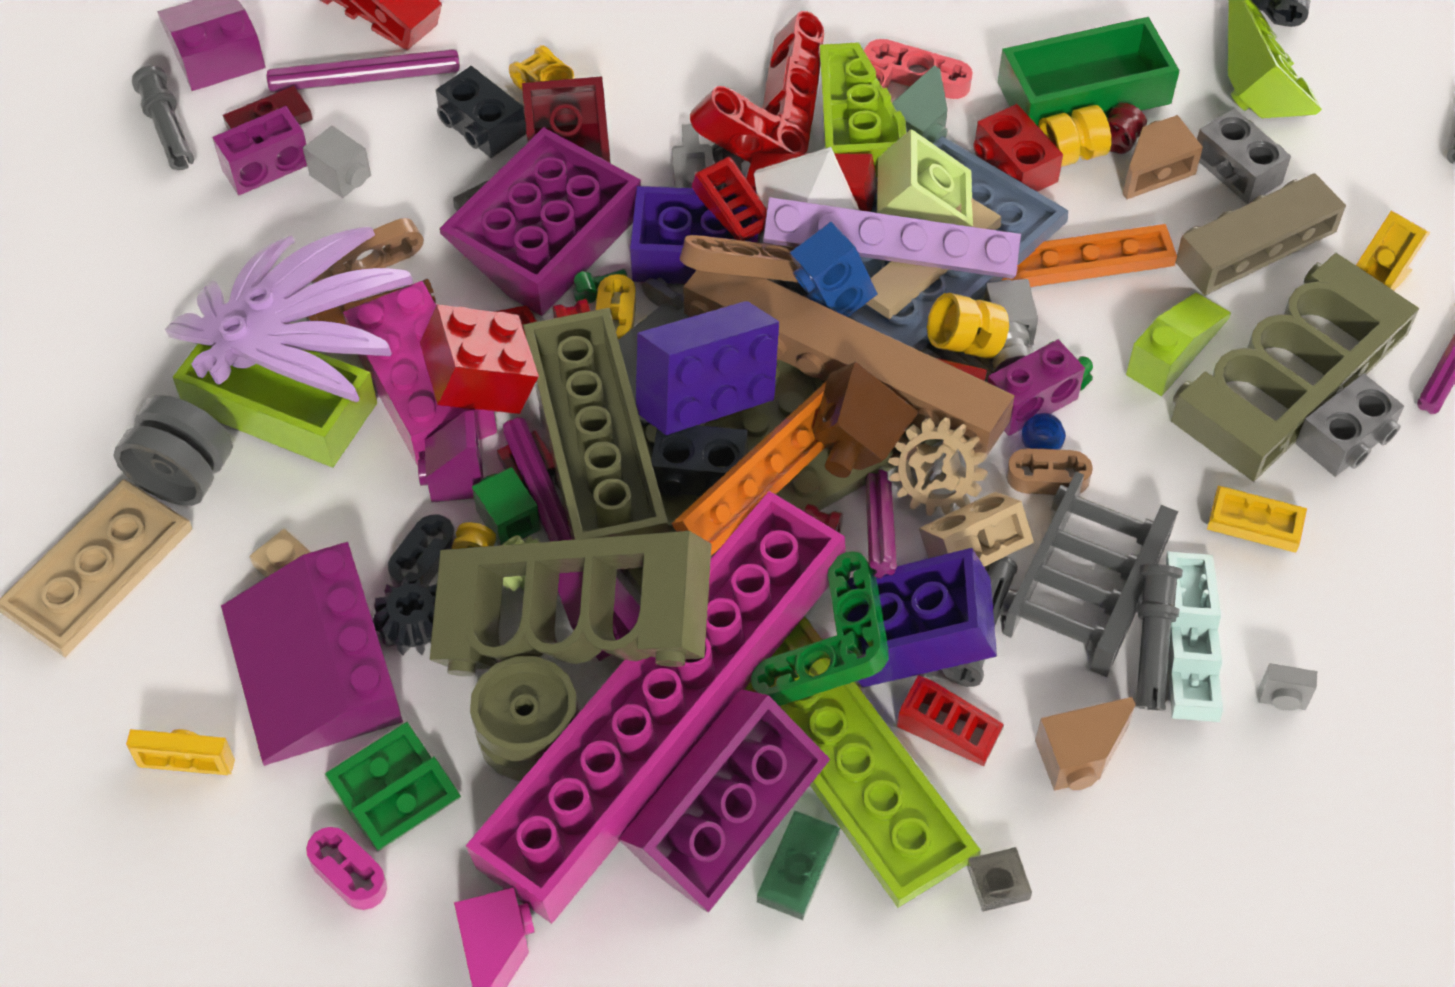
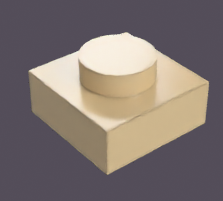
[249,528,310,577]

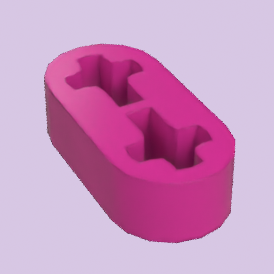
[306,827,388,910]

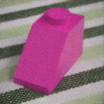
[454,887,535,987]

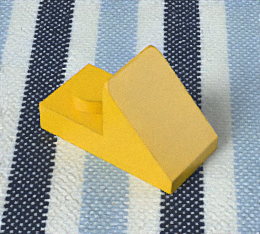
[1356,210,1431,291]

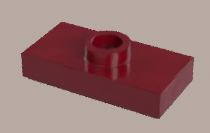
[222,86,313,130]

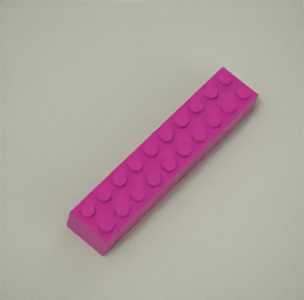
[466,491,846,924]

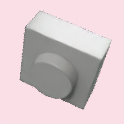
[1258,663,1318,710]

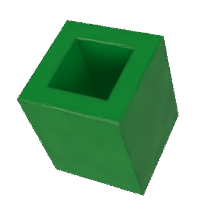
[472,467,541,545]

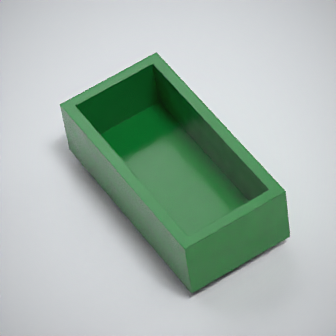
[997,16,1180,126]

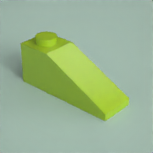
[1126,292,1231,396]

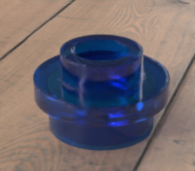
[1021,413,1066,450]

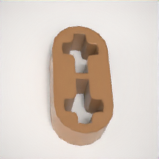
[1006,448,1093,495]

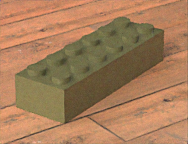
[523,308,668,540]

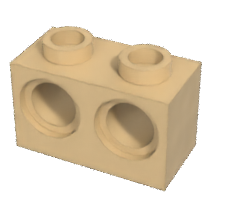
[919,492,1034,567]

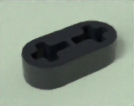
[388,514,456,588]

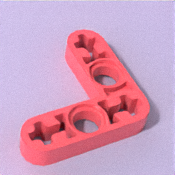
[864,39,973,99]

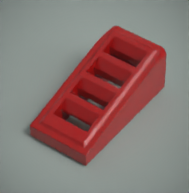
[691,156,767,241]
[897,675,1004,766]

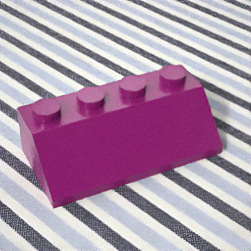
[618,689,830,913]

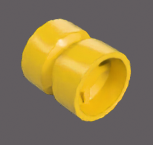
[1038,105,1111,167]
[927,293,1009,358]

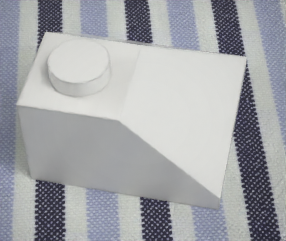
[754,147,859,246]

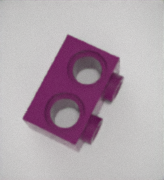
[212,106,307,196]
[987,339,1085,436]

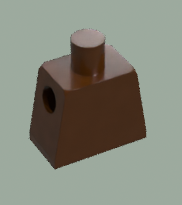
[813,361,918,478]

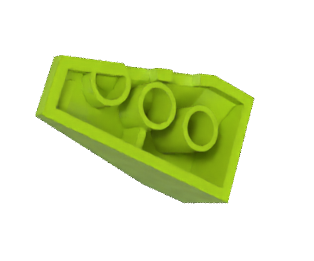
[1228,0,1322,119]
[820,42,907,177]

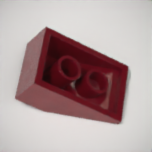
[522,76,611,163]

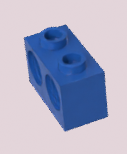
[790,222,878,317]

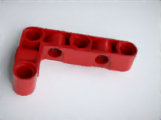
[690,11,824,163]

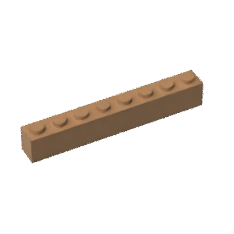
[683,270,1015,455]

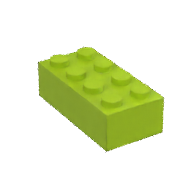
[172,343,377,468]

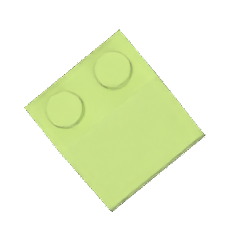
[877,129,973,227]

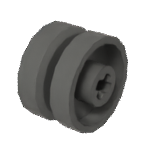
[113,395,233,506]

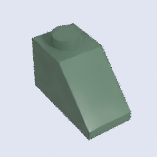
[892,66,948,144]

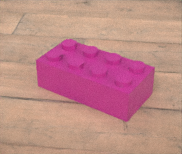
[343,281,497,466]

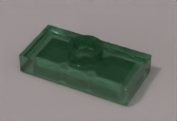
[757,810,840,921]

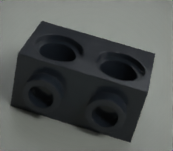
[435,66,527,158]
[651,425,748,496]

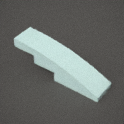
[1166,551,1223,722]

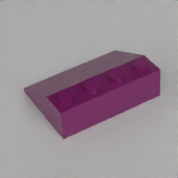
[439,127,641,316]
[221,541,403,766]

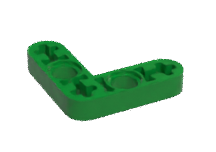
[751,551,889,706]

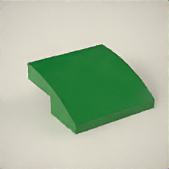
[324,722,461,852]

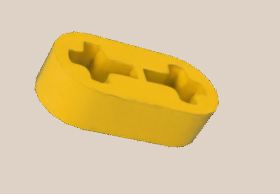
[596,274,636,339]

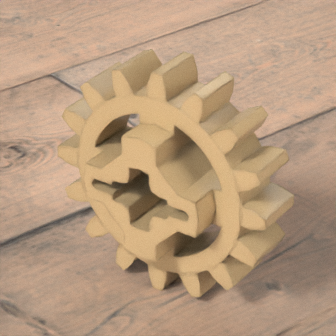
[888,418,988,516]

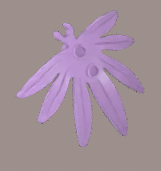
[164,227,414,402]

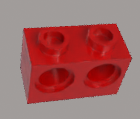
[973,104,1063,192]

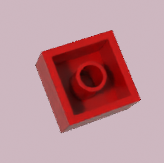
[420,304,539,414]

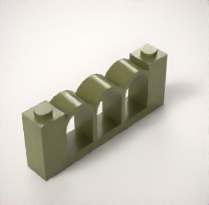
[1171,253,1420,482]
[429,531,712,676]

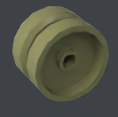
[470,656,579,781]

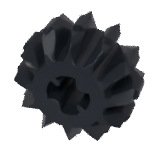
[373,575,437,656]

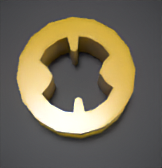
[451,522,497,549]

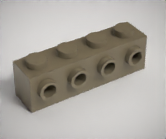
[1175,173,1346,296]

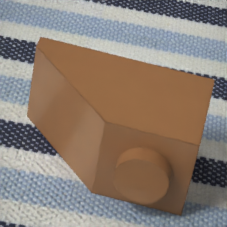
[1123,115,1203,200]
[1035,697,1135,791]

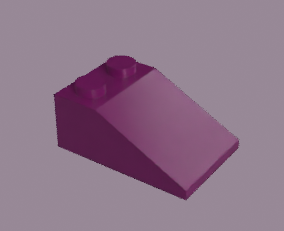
[157,0,266,91]

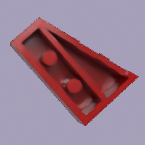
[320,0,442,51]

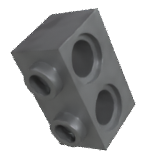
[1197,108,1291,204]
[1296,373,1404,477]

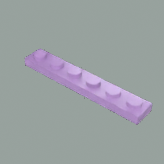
[763,197,1021,279]

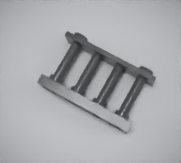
[1000,472,1178,677]

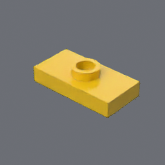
[1207,485,1307,553]
[126,729,235,776]

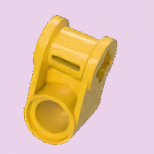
[509,45,575,90]

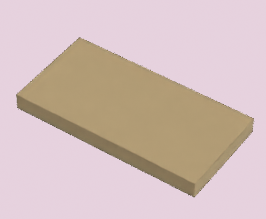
[0,479,193,658]

